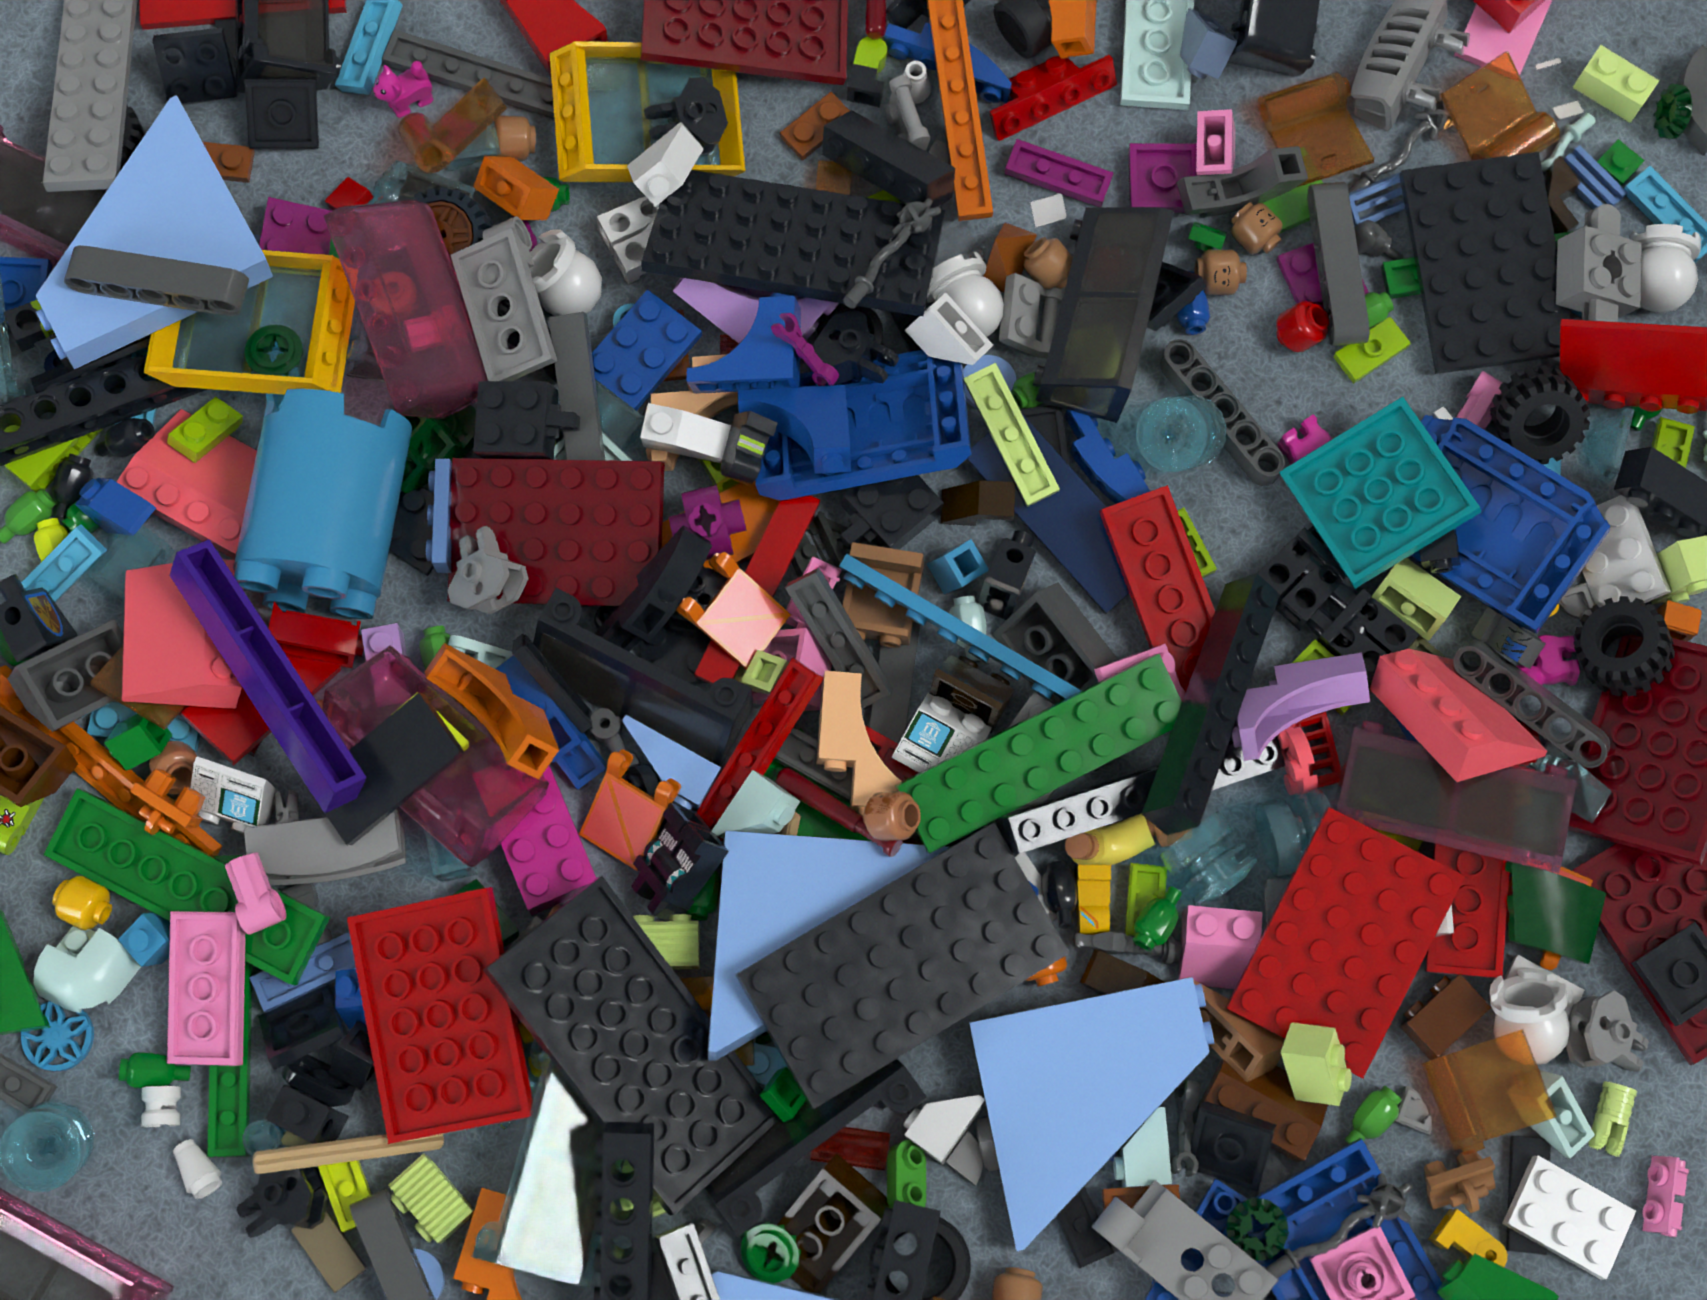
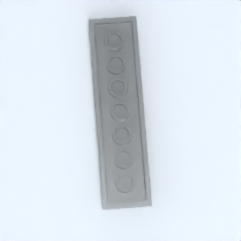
[43,0,137,192]

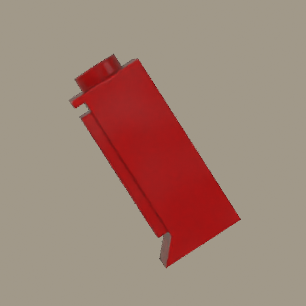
[268,601,364,668]

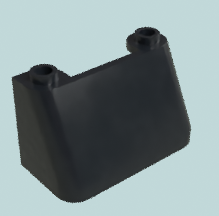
[1227,0,1320,77]

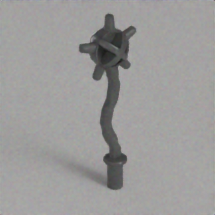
[1349,95,1461,203]
[843,198,941,308]
[1265,1174,1412,1279]

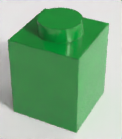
[104,707,172,771]

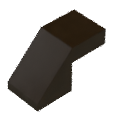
[1545,156,1581,234]
[940,480,1015,526]
[1080,949,1166,996]

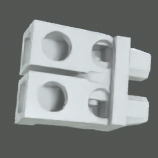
[597,196,659,285]

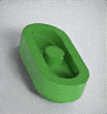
[887,1140,926,1207]

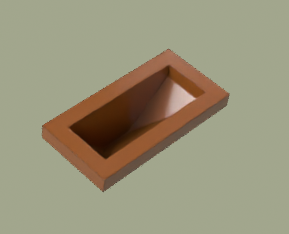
[983,223,1037,293]

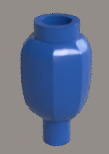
[1177,271,1210,335]

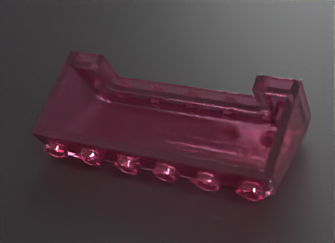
[324,200,488,419]
[322,645,549,867]

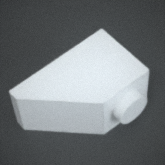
[627,122,703,207]
[905,292,993,365]
[903,1095,986,1165]

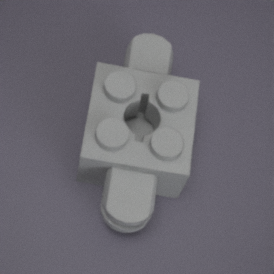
[1556,204,1642,322]

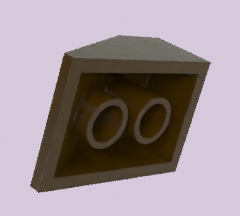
[929,655,1015,734]
[763,1154,889,1294]

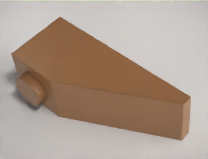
[1188,977,1285,1082]

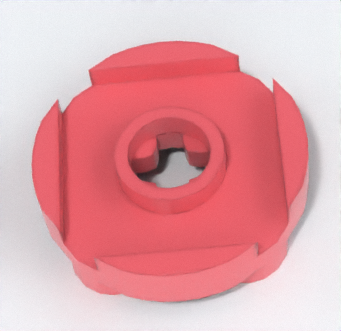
[1277,723,1318,795]

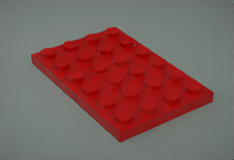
[1226,807,1465,1079]
[347,887,536,1144]

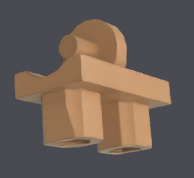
[1424,1149,1496,1213]

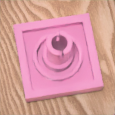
[1309,1226,1415,1300]

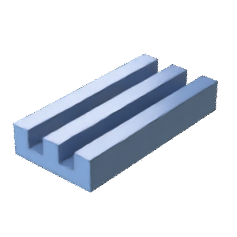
[1564,145,1628,210]
[1349,172,1405,227]

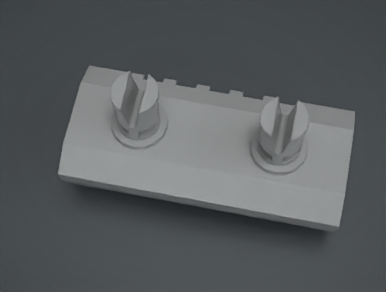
[1351,0,1470,131]
[244,790,406,885]

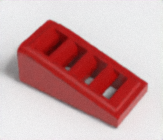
[1294,711,1344,789]

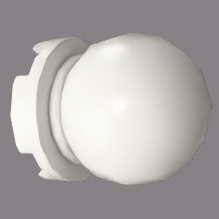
[1629,224,1701,314]
[529,229,602,316]
[927,252,1004,337]
[1489,968,1570,1065]

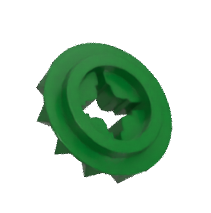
[741,1221,801,1283]

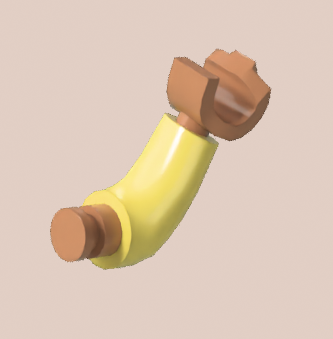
[1065,814,1193,865]

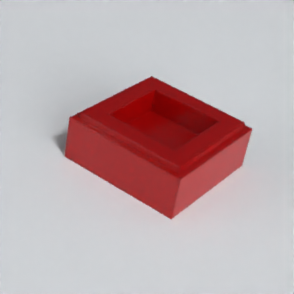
[324,177,374,221]

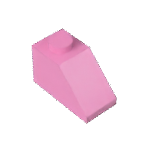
[1196,109,1235,175]

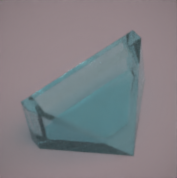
[436,120,501,173]
[1578,408,1634,483]
[1527,755,1612,823]

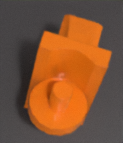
[130,768,206,835]

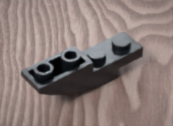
[594,525,712,652]

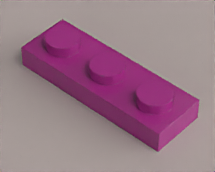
[1004,139,1114,207]

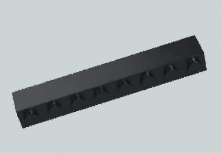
[1142,573,1280,835]

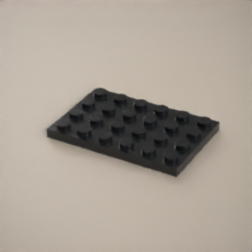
[1399,151,1570,374]

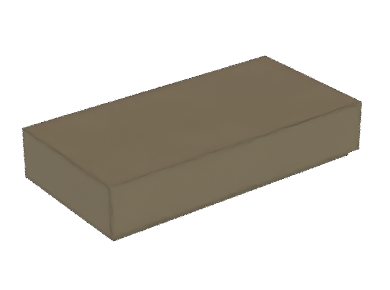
[291,1210,368,1293]

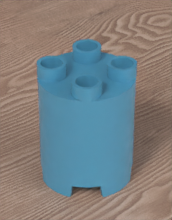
[233,389,412,620]

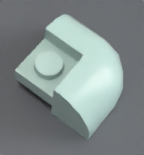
[33,926,141,1013]

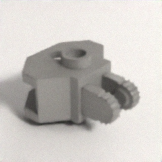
[447,526,529,614]
[1566,990,1649,1072]

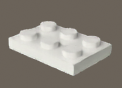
[1582,495,1671,608]
[1502,1156,1636,1280]

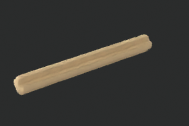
[253,1134,444,1174]

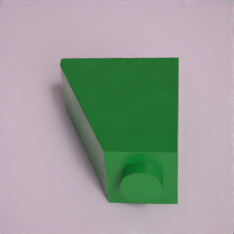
[1437,1254,1559,1300]

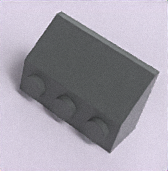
[992,582,1118,705]
[8,619,123,732]

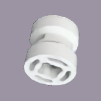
[141,1086,181,1127]

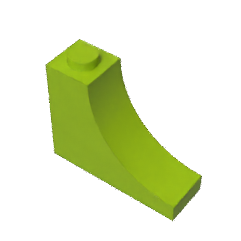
[3,425,104,492]

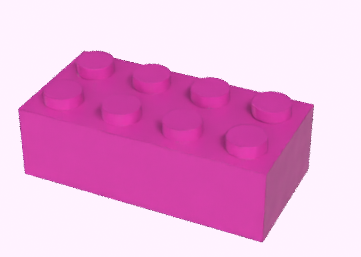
[473,761,597,915]

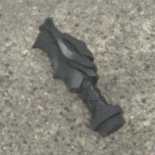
[1074,932,1182,964]

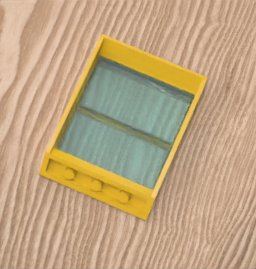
[550,41,746,182]
[144,250,360,395]

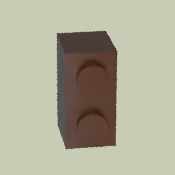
[1399,974,1492,1060]

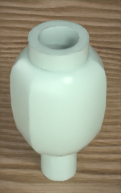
[949,595,986,661]

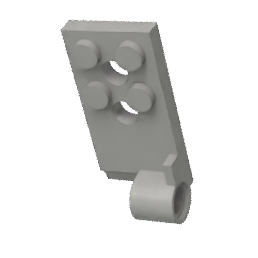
[451,216,558,381]
[1092,1180,1278,1300]

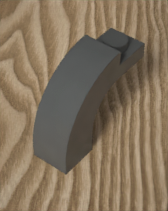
[1676,45,1707,156]
[1177,146,1308,217]

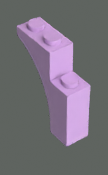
[673,277,838,344]
[1232,653,1370,761]

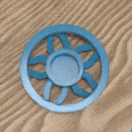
[21,1001,94,1072]

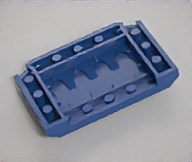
[756,350,972,501]
[1408,415,1610,634]
[1246,1138,1444,1300]

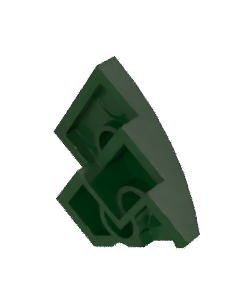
[397,379,477,494]
[1505,860,1606,965]

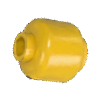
[52,876,112,930]

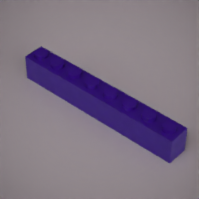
[169,540,367,813]

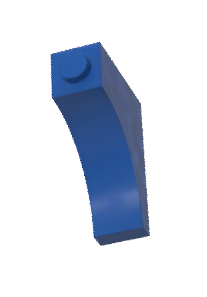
[686,293,801,394]
[738,385,851,474]

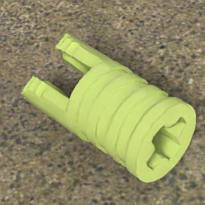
[1588,1082,1637,1157]

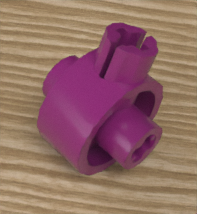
[669,484,747,561]

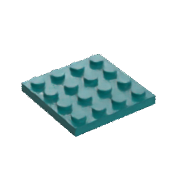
[1279,396,1481,589]

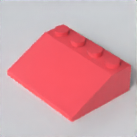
[117,409,257,560]
[122,559,242,709]
[1370,648,1547,782]

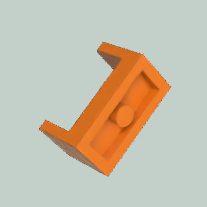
[473,156,559,220]

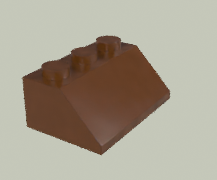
[0,707,78,807]
[1197,1058,1328,1162]

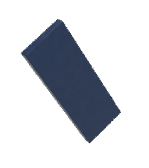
[966,414,1129,614]

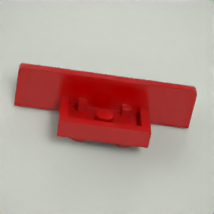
[989,55,1117,141]

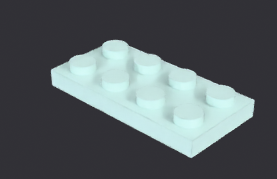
[1120,0,1194,110]

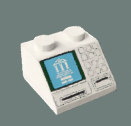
[892,693,992,773]
[191,757,279,835]

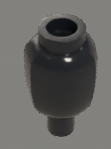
[96,418,155,457]
[52,453,94,519]
[1041,861,1078,929]

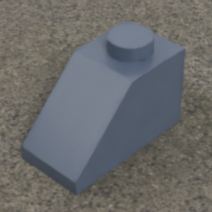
[1180,8,1237,79]

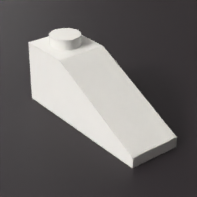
[640,403,731,463]

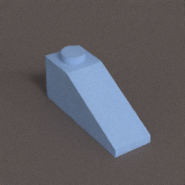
[622,715,721,810]

